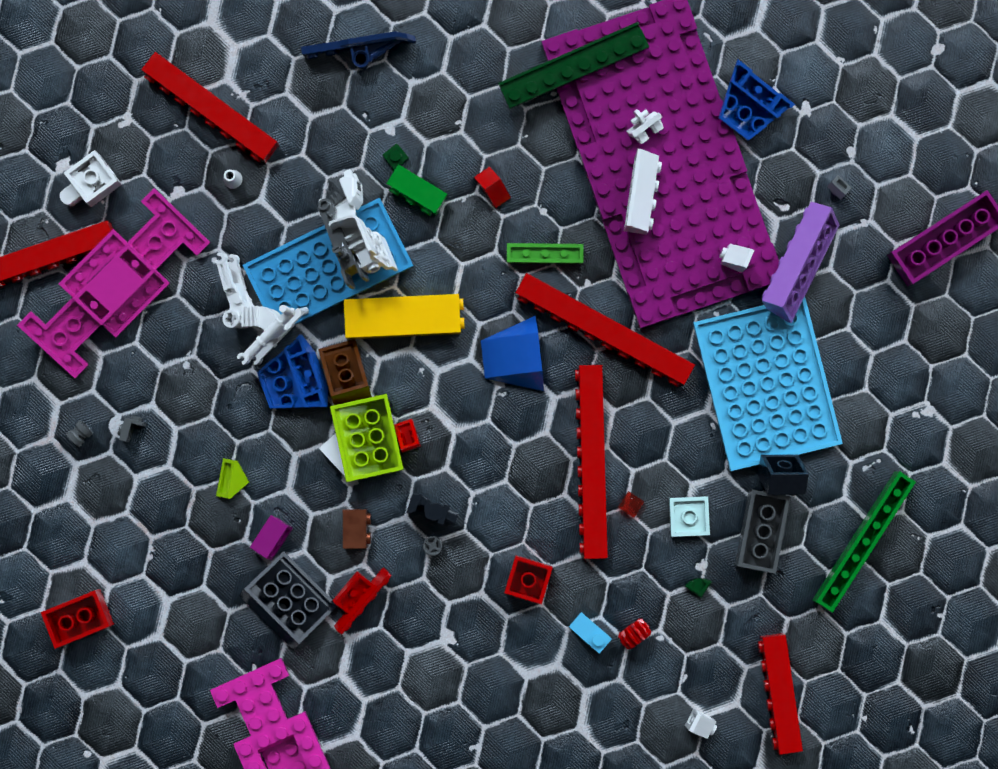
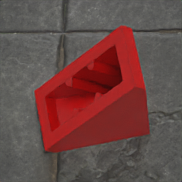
[474,167,511,209]
[394,419,421,453]

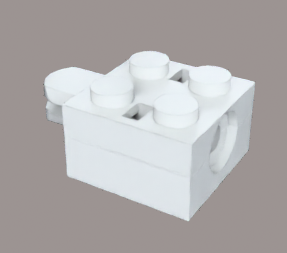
[60,150,122,207]

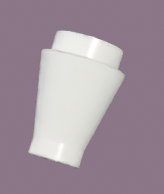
[223,170,242,189]

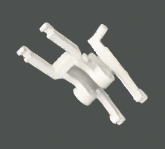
[215,252,309,365]

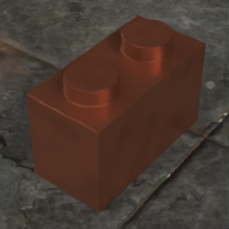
[343,509,371,549]

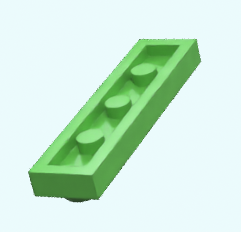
[507,243,583,264]

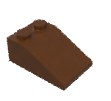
[318,339,372,405]

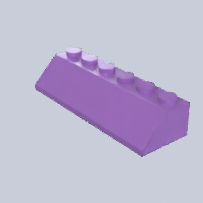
[762,202,840,323]

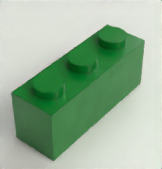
[386,164,448,216]

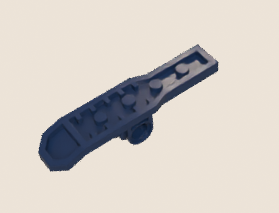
[301,31,416,69]

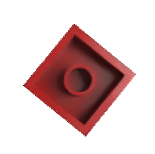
[504,555,553,605]

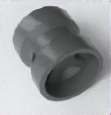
[66,420,94,447]

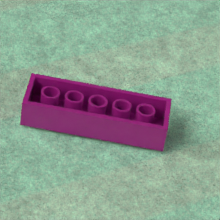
[887,190,998,287]

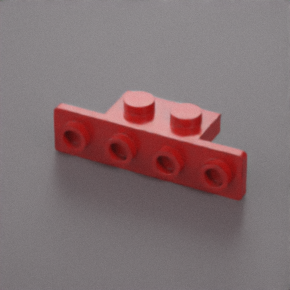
[332,567,391,635]

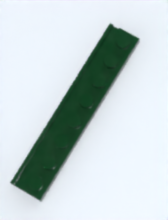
[498,22,649,110]

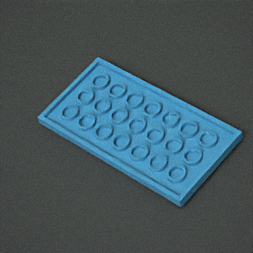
[243,198,414,325]

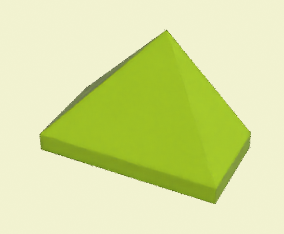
[216,458,249,499]

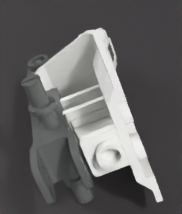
[318,169,398,289]

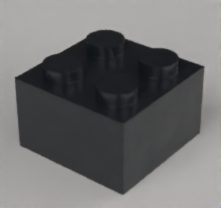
[758,454,809,496]

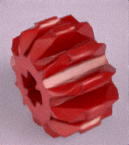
[618,619,651,649]

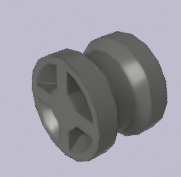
[423,536,443,556]

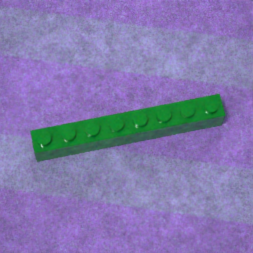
[812,471,916,613]

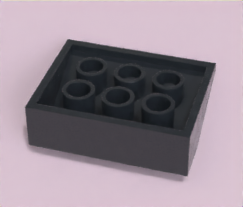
[239,551,337,650]

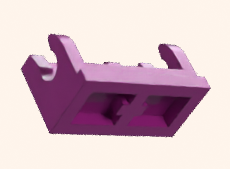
[250,515,293,560]

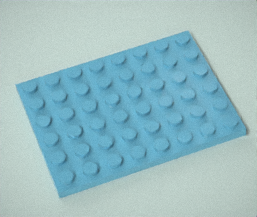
[693,297,843,471]

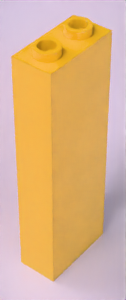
[344,294,465,339]

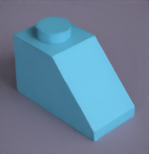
[569,612,612,654]

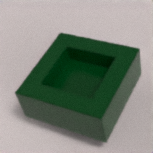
[382,143,409,170]

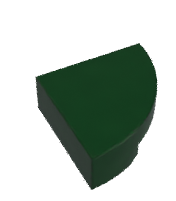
[685,578,712,597]

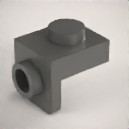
[118,415,147,442]

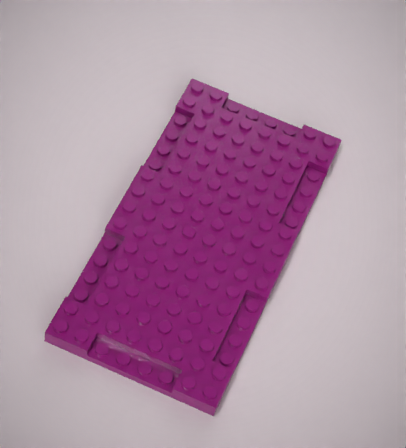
[541,0,779,329]

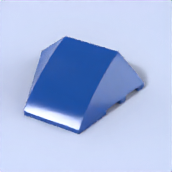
[718,59,795,140]
[481,316,544,391]
[257,334,328,408]

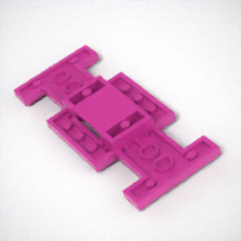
[17,188,210,378]
[210,658,331,769]

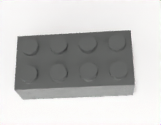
[735,490,791,574]

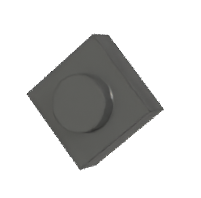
[827,175,852,200]

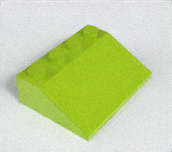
[330,394,404,482]

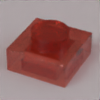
[618,491,644,518]

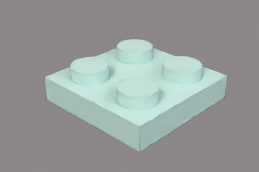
[669,496,710,537]

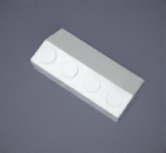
[624,149,662,235]

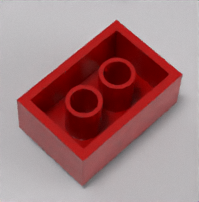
[40,589,114,649]

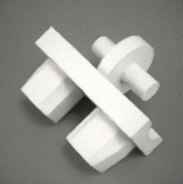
[626,109,664,144]

